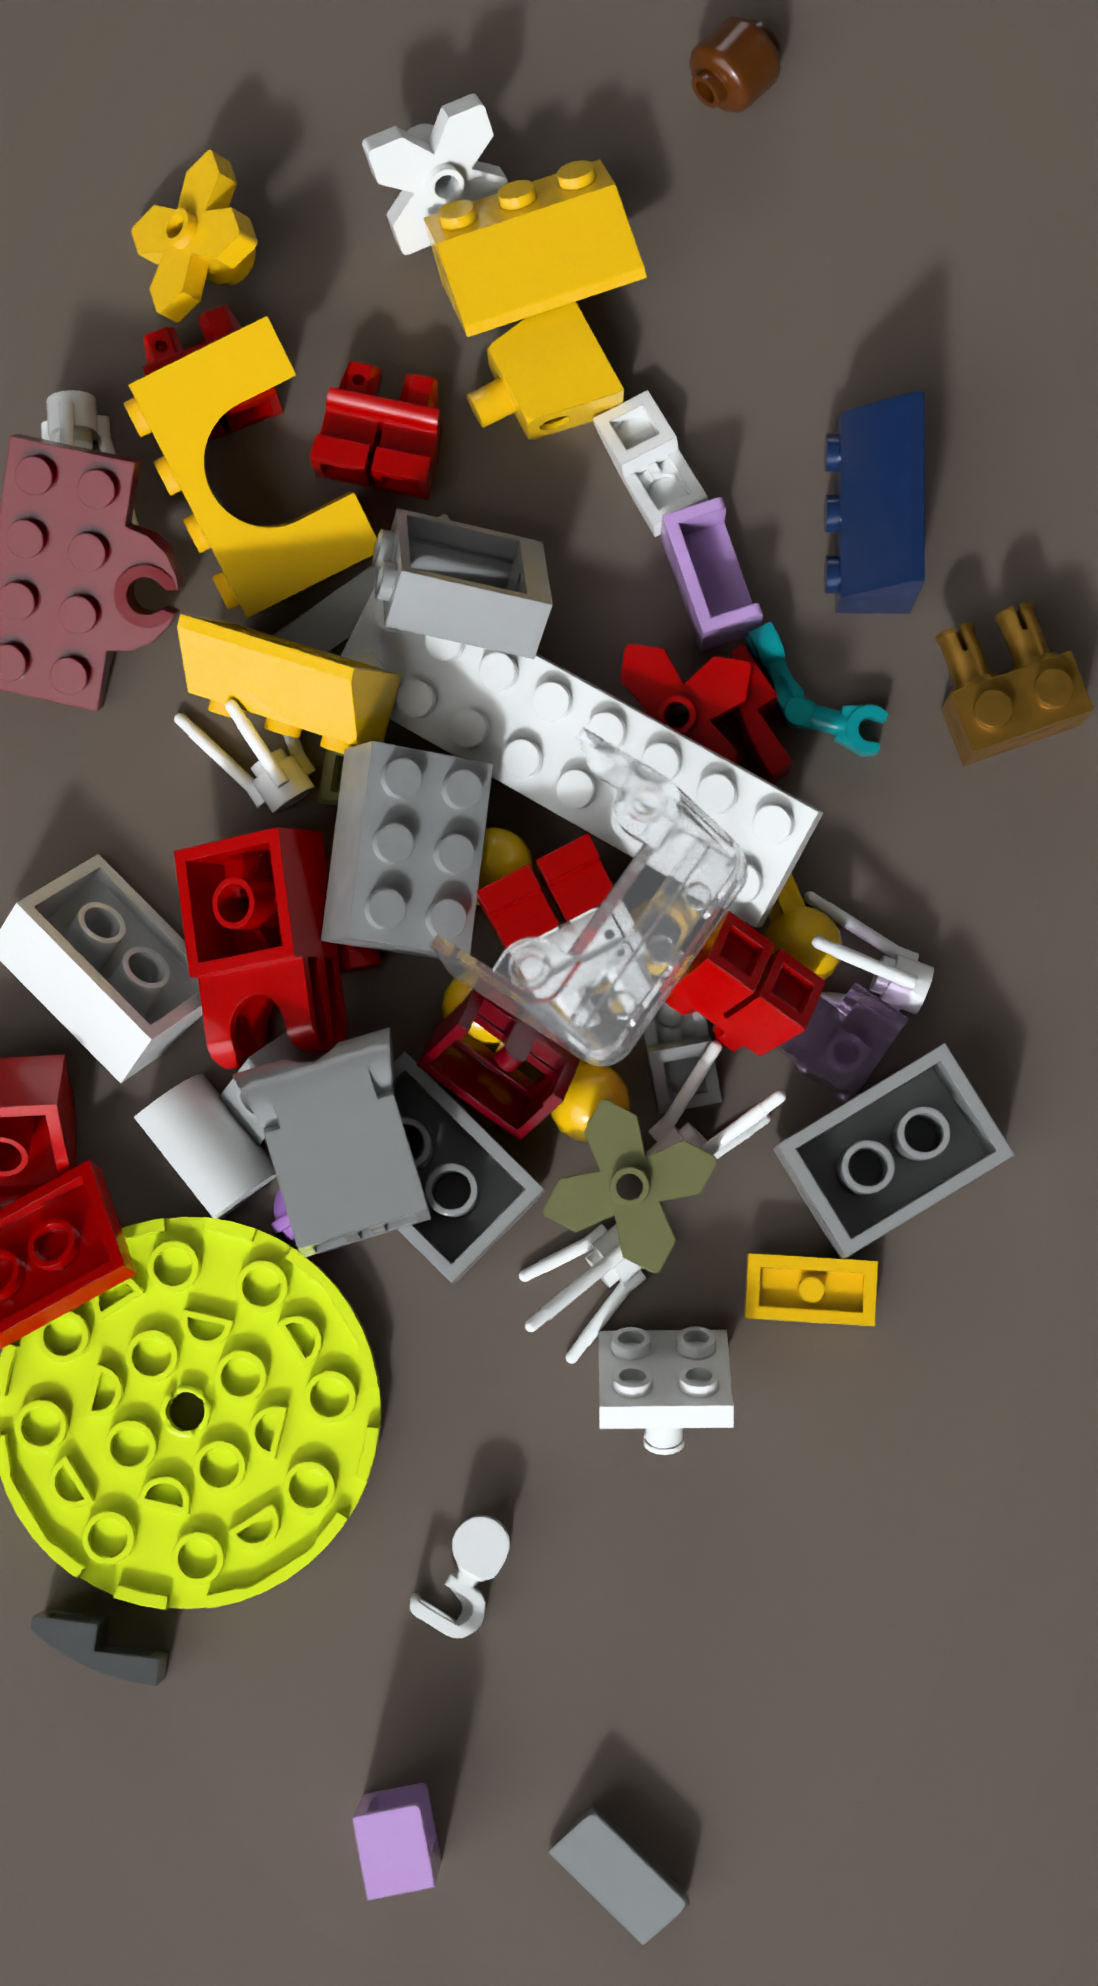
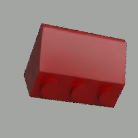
[0,1054,77,1205]

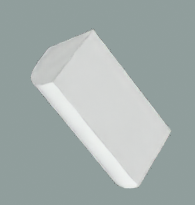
[134,1074,277,1220]

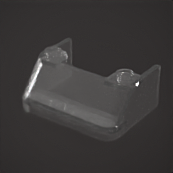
[430,727,748,1066]

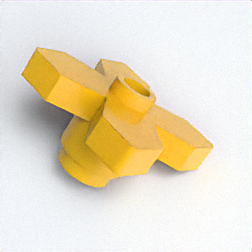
[131,150,258,323]

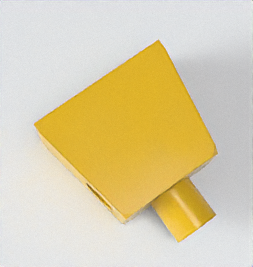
[466,301,624,440]

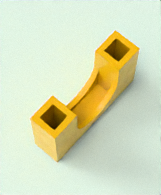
[123,316,377,618]

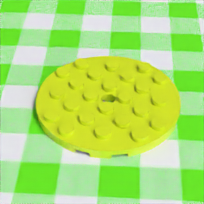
[0,1217,382,1610]

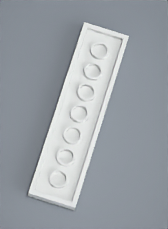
[341,588,824,928]

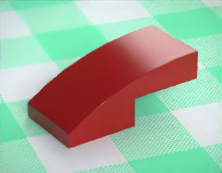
[730,644,793,784]

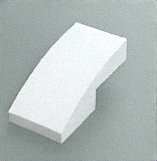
[593,390,708,537]

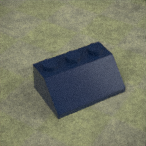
[824,392,925,614]

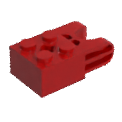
[174,827,347,1069]

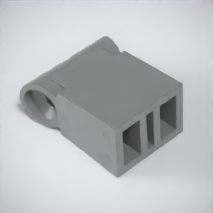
[232,1027,431,1257]

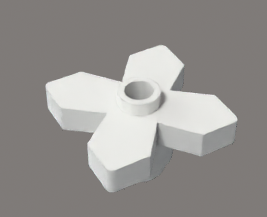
[362,93,508,255]

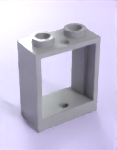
[373,508,553,659]

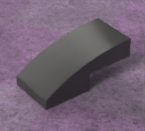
[30,1610,169,1686]

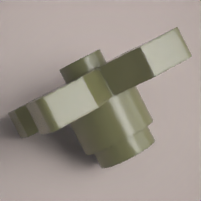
[543,1100,717,1274]

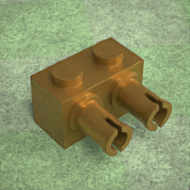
[935,601,1094,767]

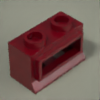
[416,983,580,1141]

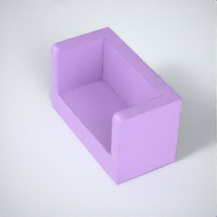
[660,497,763,652]
[352,1783,442,1900]

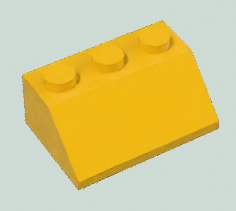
[423,159,647,337]
[177,614,402,754]

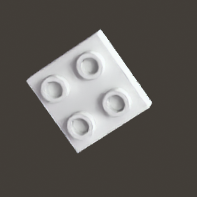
[598,1326,734,1455]

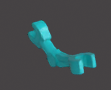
[745,622,888,757]

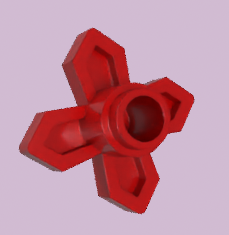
[620,644,753,765]

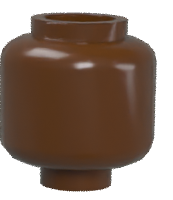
[689,17,781,113]

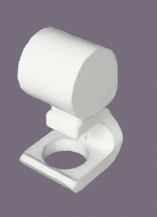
[410,1515,510,1638]

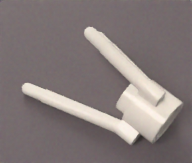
[41,390,139,526]
[174,699,316,815]
[804,891,934,1019]
[646,1040,786,1160]
[519,1224,647,1364]

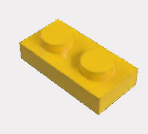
[744,1253,878,1326]

